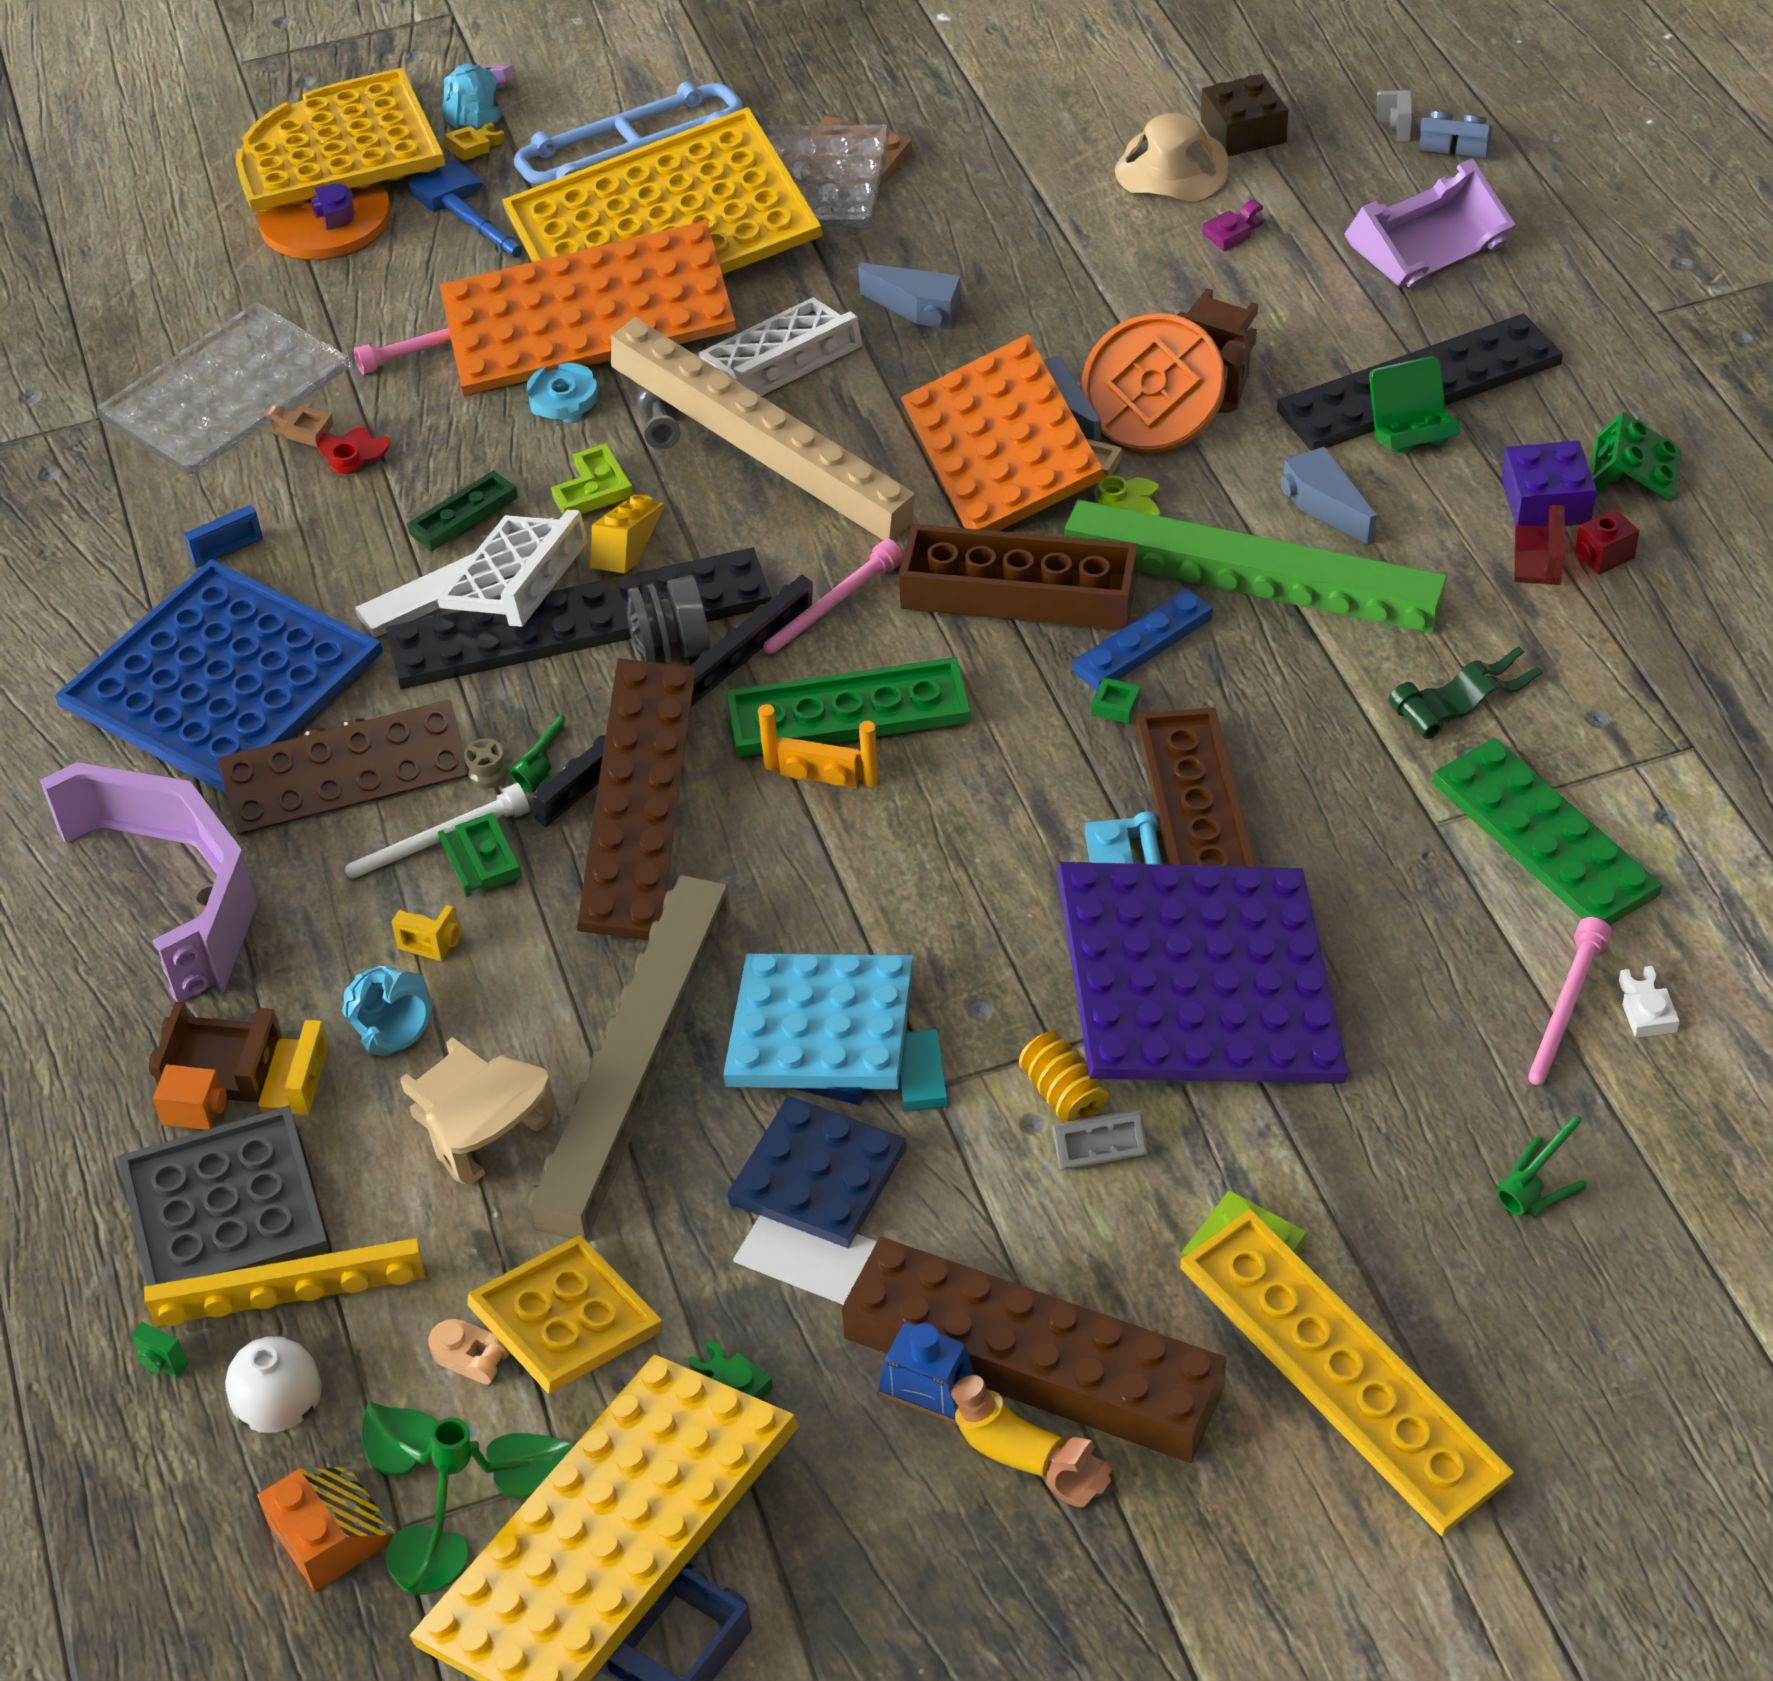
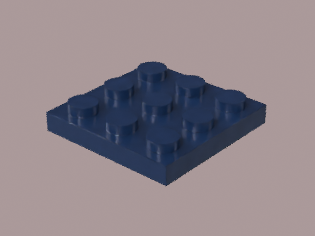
[727,1095,906,1249]

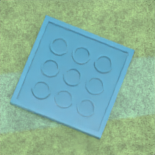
[723,954,914,1089]

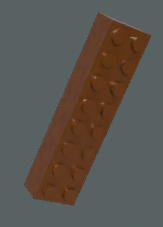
[842,1236,1226,1463]

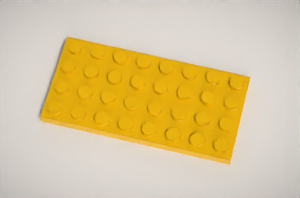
[409,1354,799,1681]

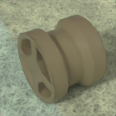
[464,738,507,789]

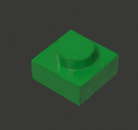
[1091,677,1141,724]
[131,1322,188,1378]

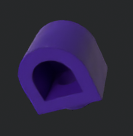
[311,183,355,230]

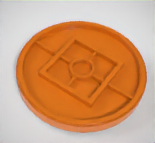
[257,182,391,260]
[1081,313,1226,454]

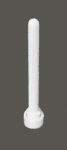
[345,783,530,879]

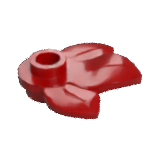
[318,424,390,474]

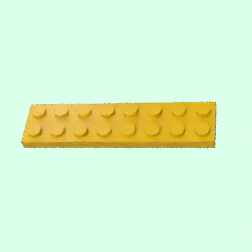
[1180,1209,1514,1537]

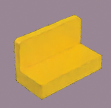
[258,1020,329,1115]

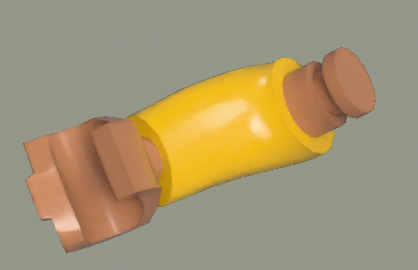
[951,1375,1113,1507]

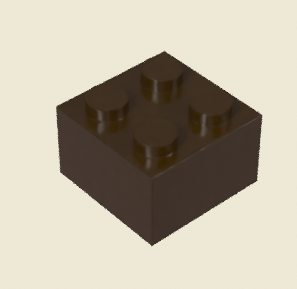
[1201,74,1289,157]

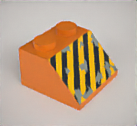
[257,1467,396,1592]

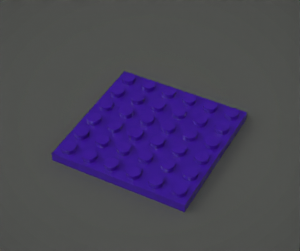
[1057,862,1349,1083]

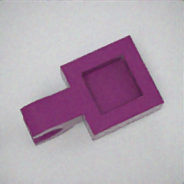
[1203,199,1264,251]

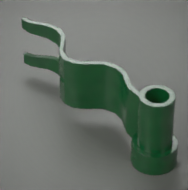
[1388,646,1543,739]

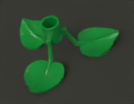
[362,1402,573,1595]

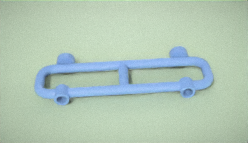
[514,81,743,185]

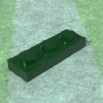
[407,470,518,552]

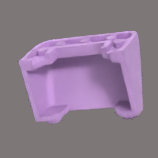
[1344,158,1516,289]

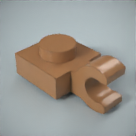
[266,405,333,447]

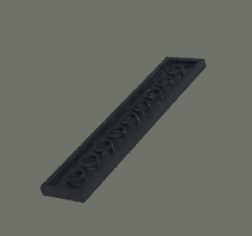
[386,547,772,690]

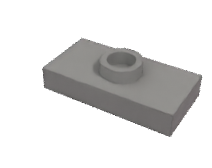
[1052,1109,1148,1170]

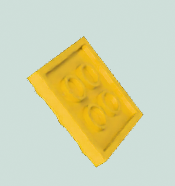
[467,1235,662,1394]

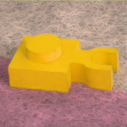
[444,122,505,161]

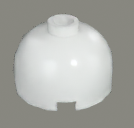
[225,1336,322,1433]

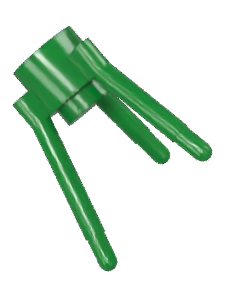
[510,715,566,793]
[1496,1115,1587,1217]

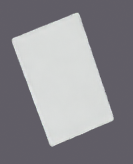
[733,1215,877,1305]

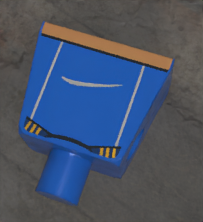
[878,1323,975,1425]

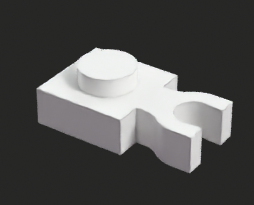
[1619,966,1680,1038]

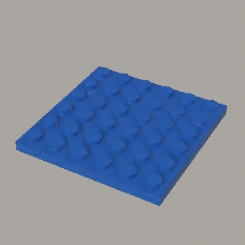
[55,559,383,794]

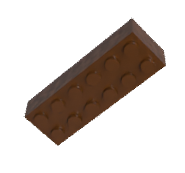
[899,524,1138,629]

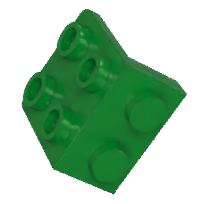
[1369,356,1461,453]

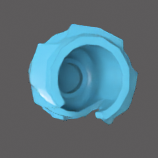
[441,63,505,130]
[342,966,434,1056]

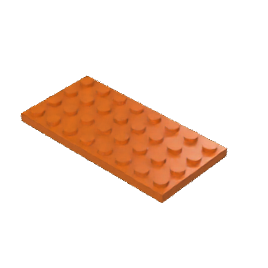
[439,220,737,396]

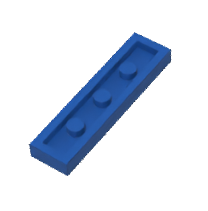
[1073,588,1213,691]

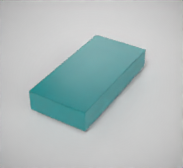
[900,1029,947,1111]

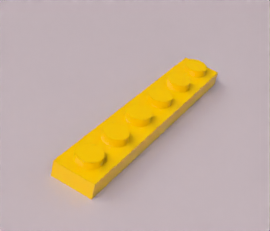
[144,1238,426,1327]

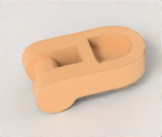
[428,1319,511,1385]

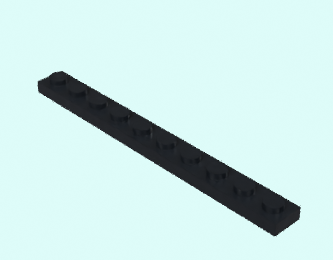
[533,574,813,827]

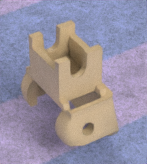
[400,1037,555,1185]

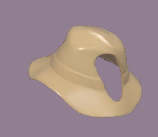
[1115,113,1229,202]

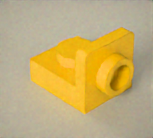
[391,905,461,962]

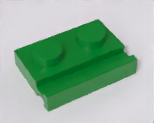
[438,812,522,897]

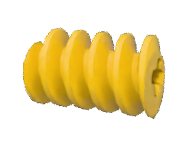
[1019,1031,1110,1123]

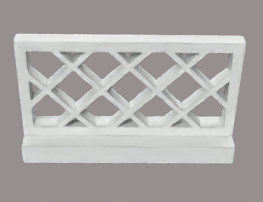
[698,297,862,396]
[437,510,588,627]

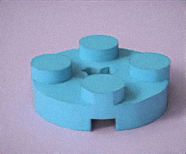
[527,362,599,423]

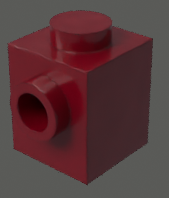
[1575,509,1640,575]

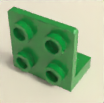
[1590,412,1681,501]

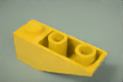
[590,495,664,574]

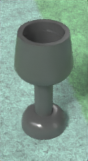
[637,385,681,449]

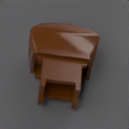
[1177,288,1258,413]

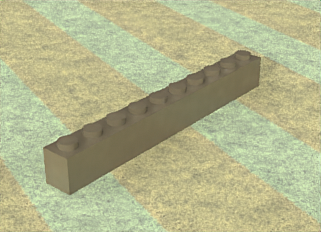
[528,875,730,1241]

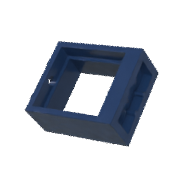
[601,1563,752,1681]

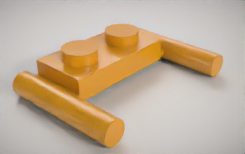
[758,704,879,788]

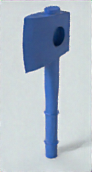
[409,161,523,258]

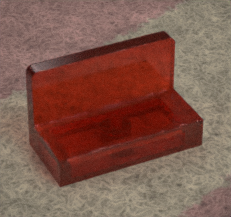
[1514,505,1565,585]

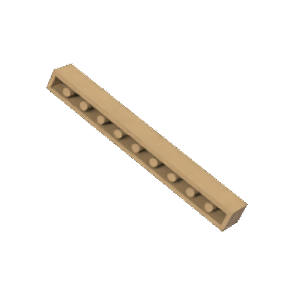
[611,317,915,540]

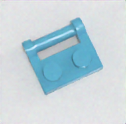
[1085,811,1162,864]

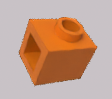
[152,1064,227,1130]

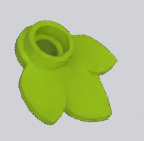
[1094,475,1161,516]

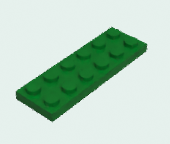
[726,657,971,757]
[1432,738,1662,926]

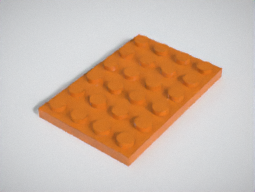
[900,334,1106,531]

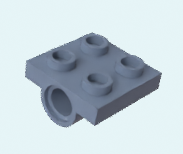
[1419,111,1493,159]

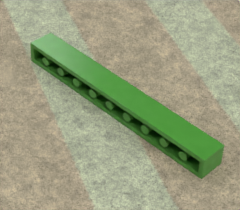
[1064,500,1446,634]

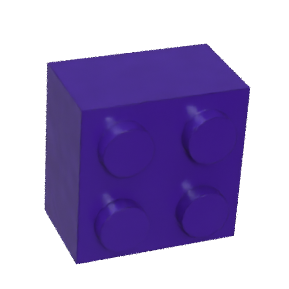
[1501,440,1597,530]

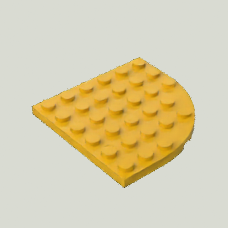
[236,67,446,212]

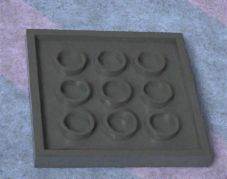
[118,1106,330,1286]

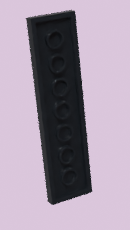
[1277,313,1563,451]

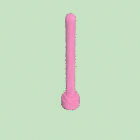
[354,328,452,375]
[763,538,904,655]
[1528,917,1612,1086]

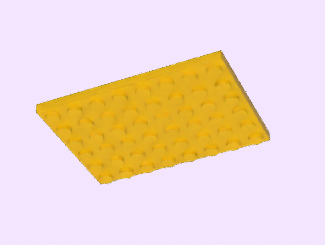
[502,107,823,274]

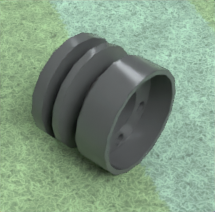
[627,575,710,664]

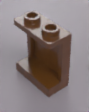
[149,1002,282,1103]

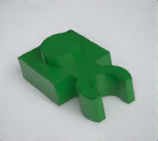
[688,1340,773,1400]

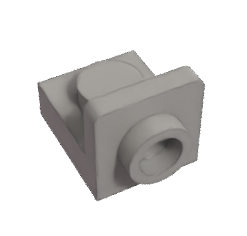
[1376,90,1412,142]

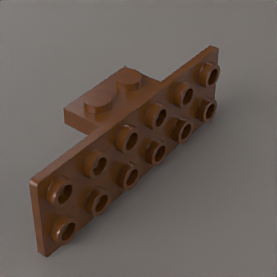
[218,700,469,834]

